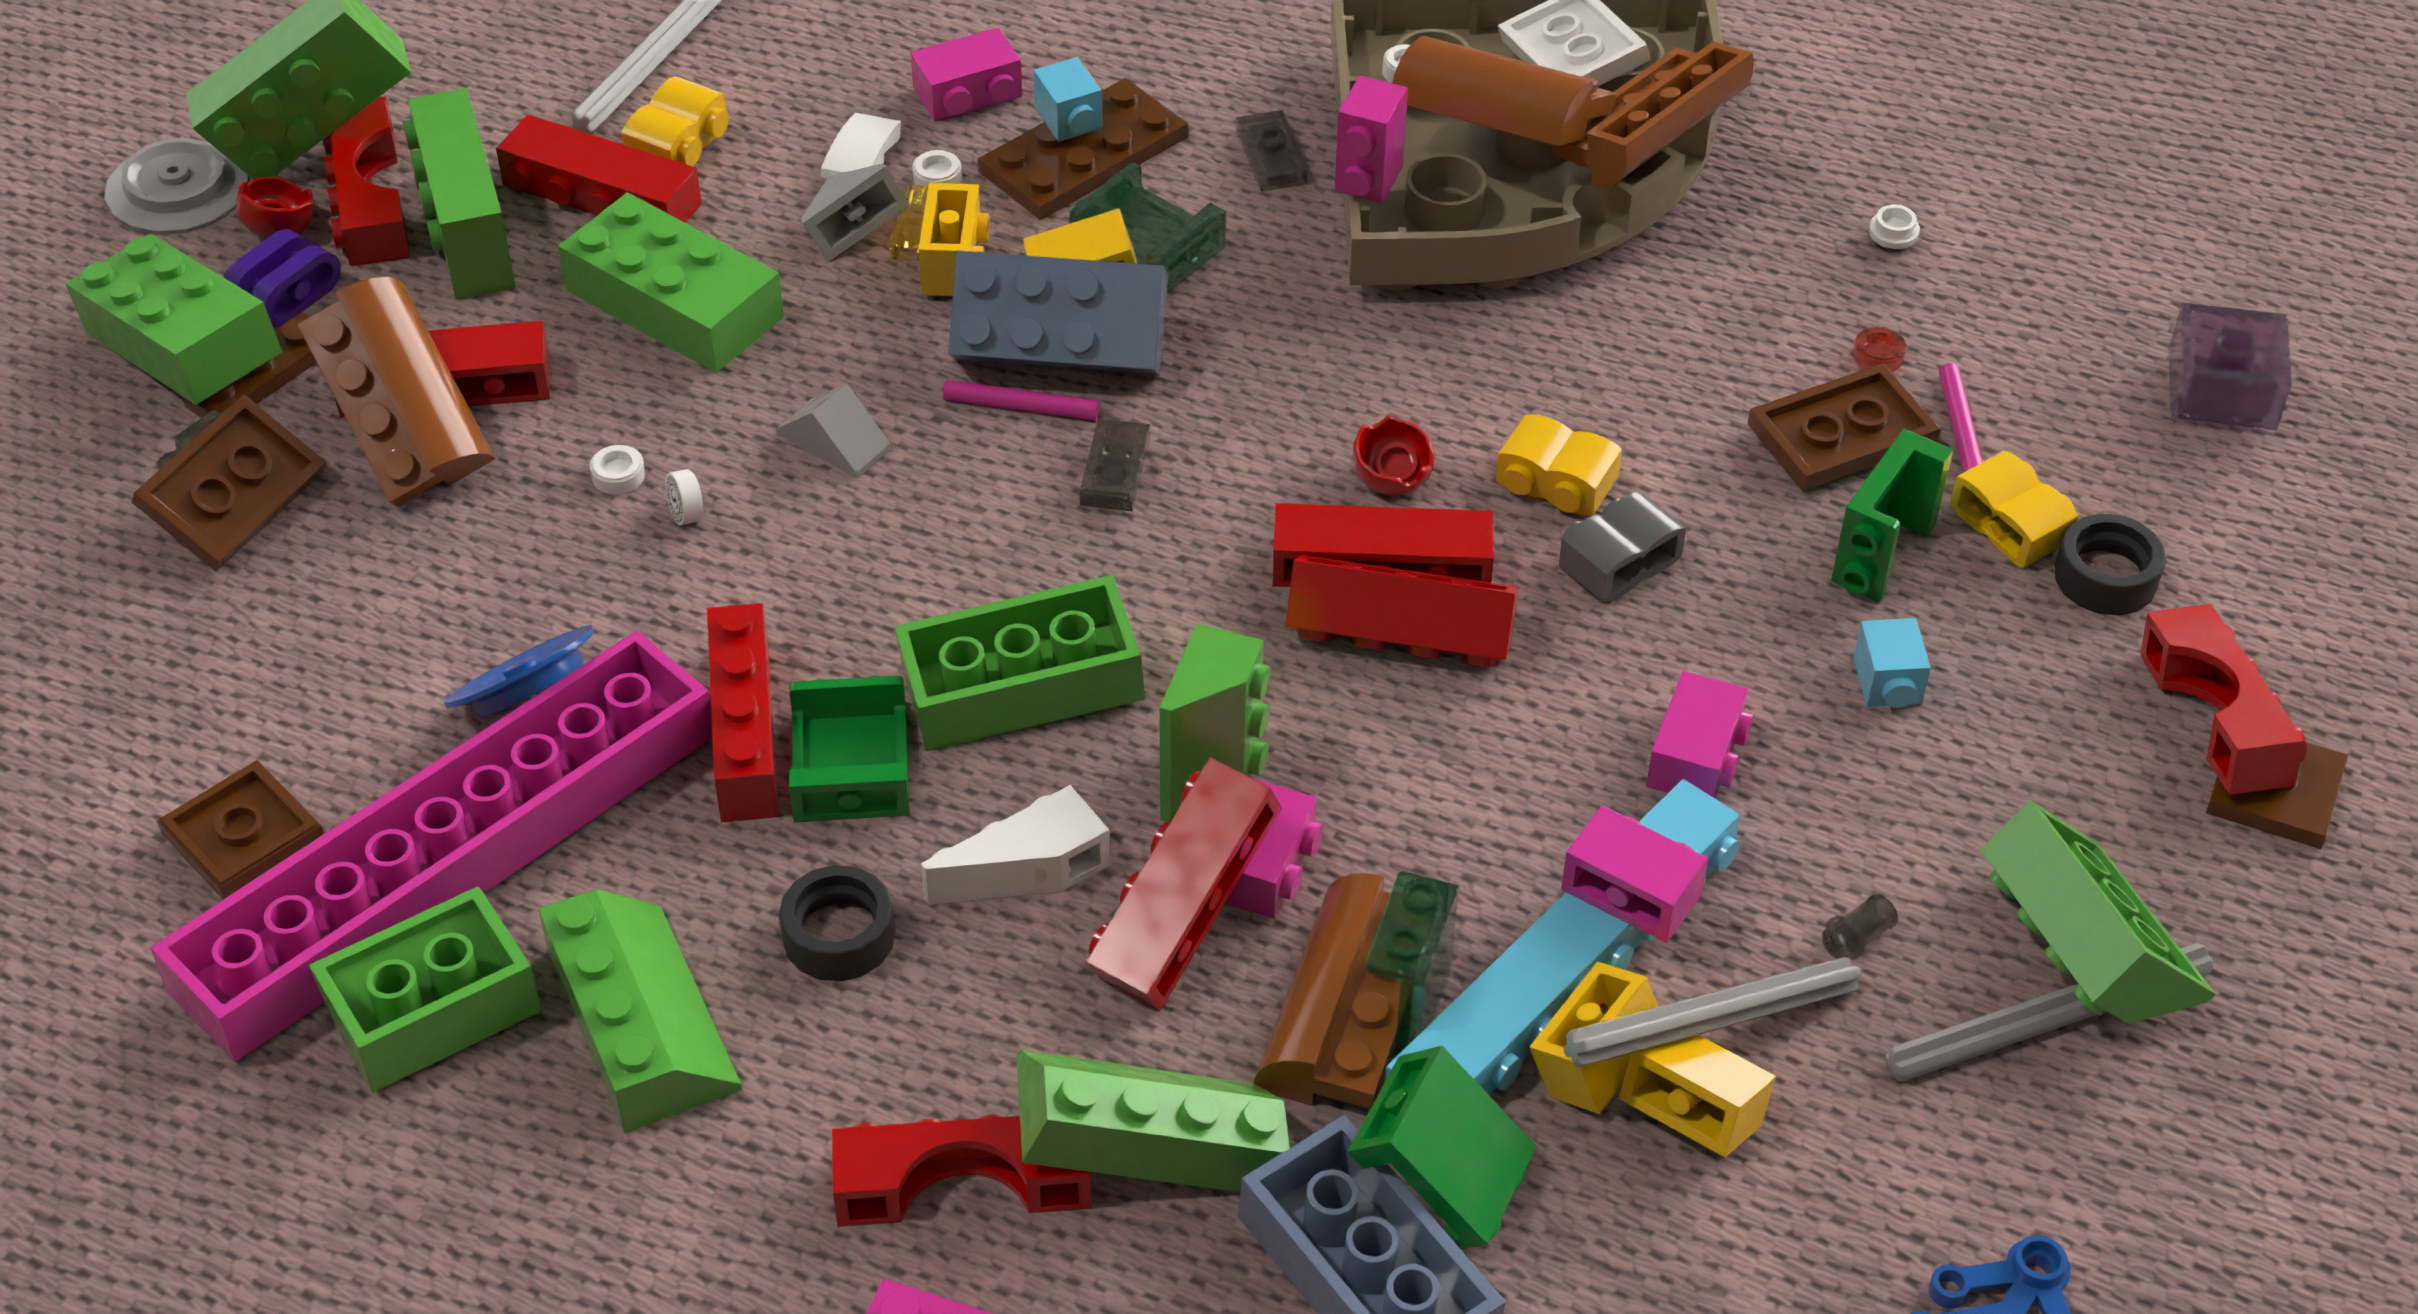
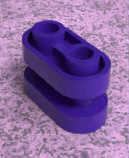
[223,229,341,328]

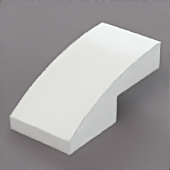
[820,113,901,179]

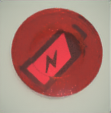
[1853,327,1907,372]

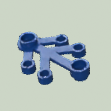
[1910,1235,2071,1314]

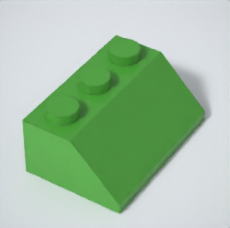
[1159,624,1271,822]
[309,886,542,1093]

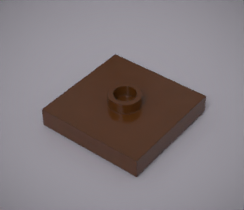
[2206,742,2348,849]
[157,760,324,900]

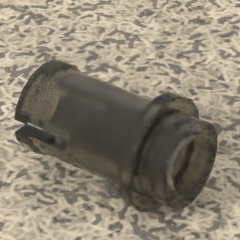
[1822,894,1898,960]

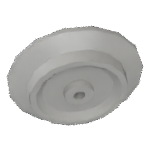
[104,138,249,235]

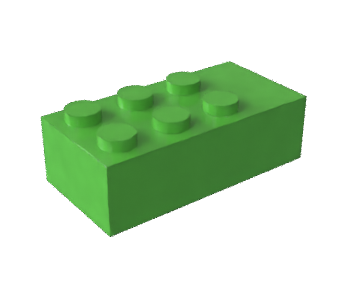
[185,0,412,180]
[402,88,516,300]
[558,192,784,373]
[65,234,282,405]
[894,575,1145,751]

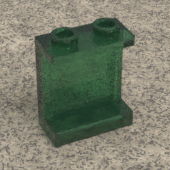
[1069,162,1226,294]
[1366,871,1459,1060]

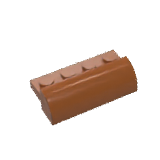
[1392,36,1616,146]
[1550,41,1754,187]
[297,277,496,506]
[1254,873,1441,1109]

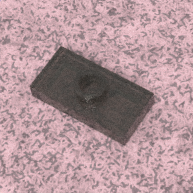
[1236,110,1308,191]
[1079,418,1150,512]

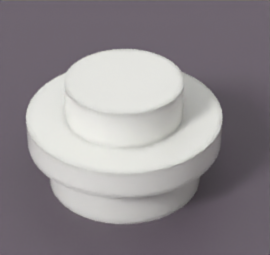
[1869,205,1920,249]

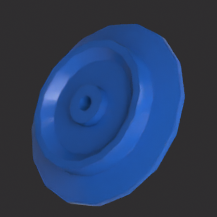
[444,625,594,717]

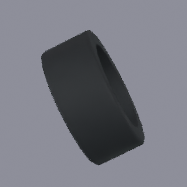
[2054,513,2166,616]
[779,865,896,981]

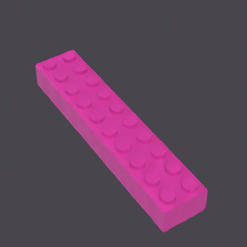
[150,630,712,1063]

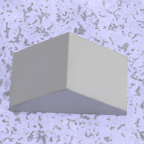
[801,163,910,261]
[776,383,891,479]

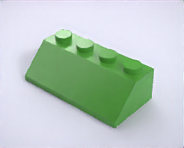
[1980,800,2216,1024]
[538,889,742,1133]
[1016,1050,1290,1192]

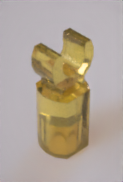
[889,185,928,261]

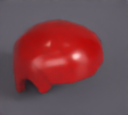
[236,177,313,239]
[1353,415,1435,496]

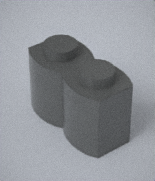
[1558,492,1686,602]

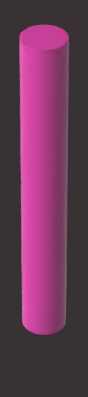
[1939,363,1983,473]
[943,380,1100,421]

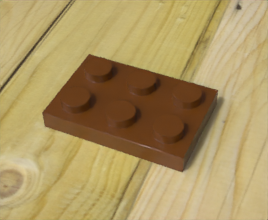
[1748,363,1941,491]
[131,394,327,572]

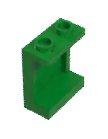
[1831,428,1953,602]
[789,676,910,823]
[1347,1046,1537,1249]

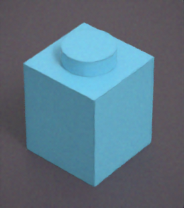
[1033,57,1103,142]
[1853,618,1931,708]

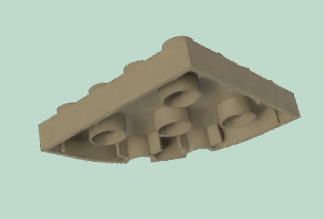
[1330,0,1723,290]

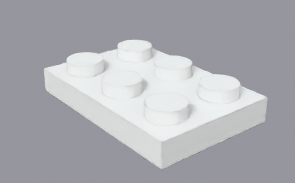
[1498,0,1651,86]

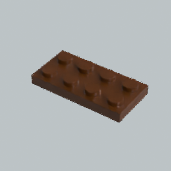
[978,78,1188,220]

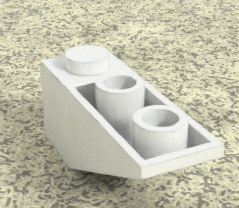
[921,785,1110,905]

